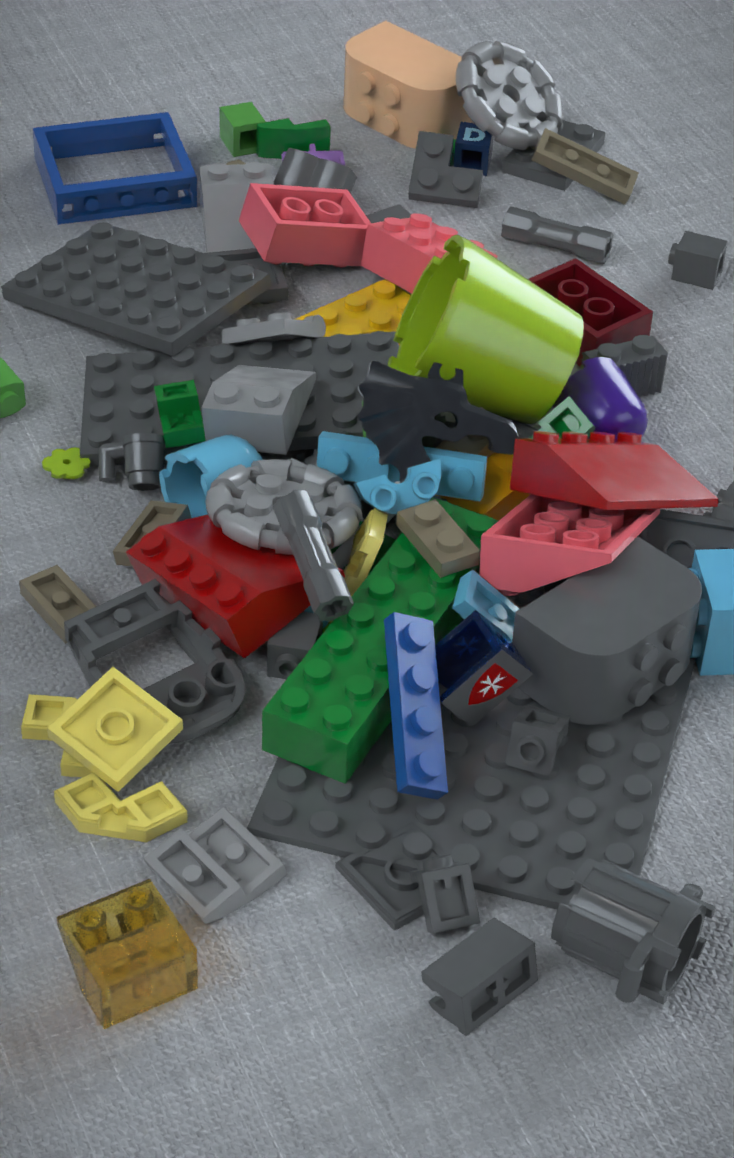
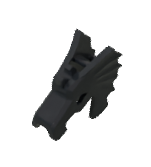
[357,361,520,483]

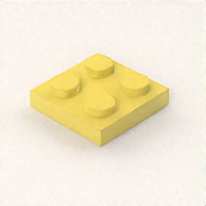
[47,667,183,792]

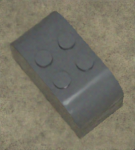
[511,537,702,725]

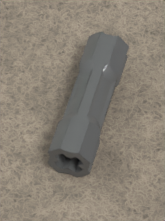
[501,206,614,264]
[273,490,354,621]

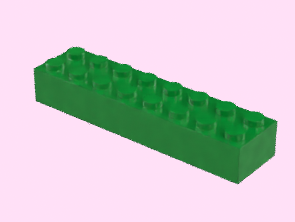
[262,497,499,784]

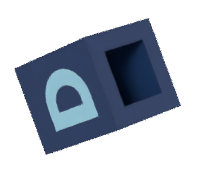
[453,122,494,176]

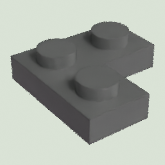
[408,131,483,208]

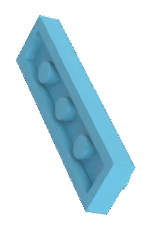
[317,431,488,502]

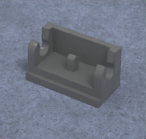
[421,918,538,1036]

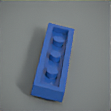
[384,612,448,800]

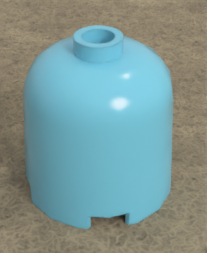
[159,434,263,518]

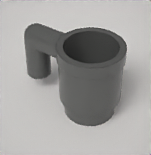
[98,433,165,491]

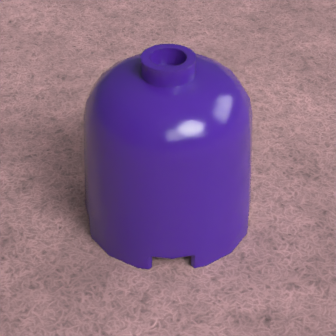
[552,357,648,439]

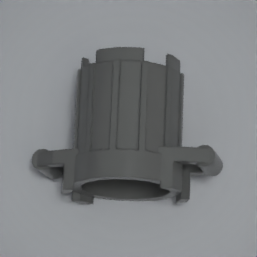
[551,858,715,1005]

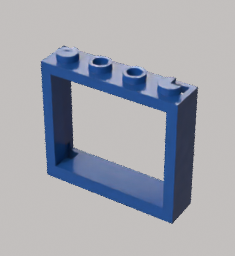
[32,112,197,225]

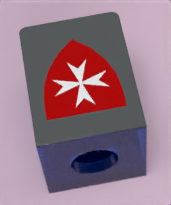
[435,610,533,725]

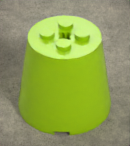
[387,235,584,425]

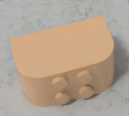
[343,21,474,149]

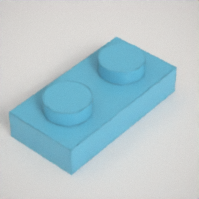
[453,570,520,656]

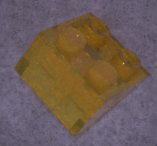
[56,879,198,1029]

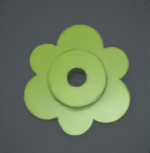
[42,447,90,479]

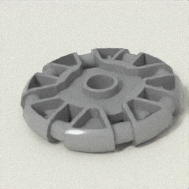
[456,41,563,150]
[205,459,362,555]

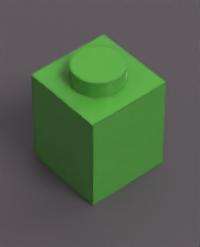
[219,102,266,157]

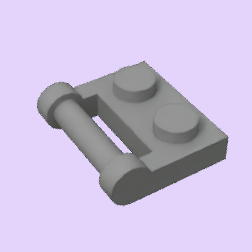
[222,313,326,345]

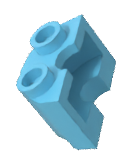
[354,459,442,515]

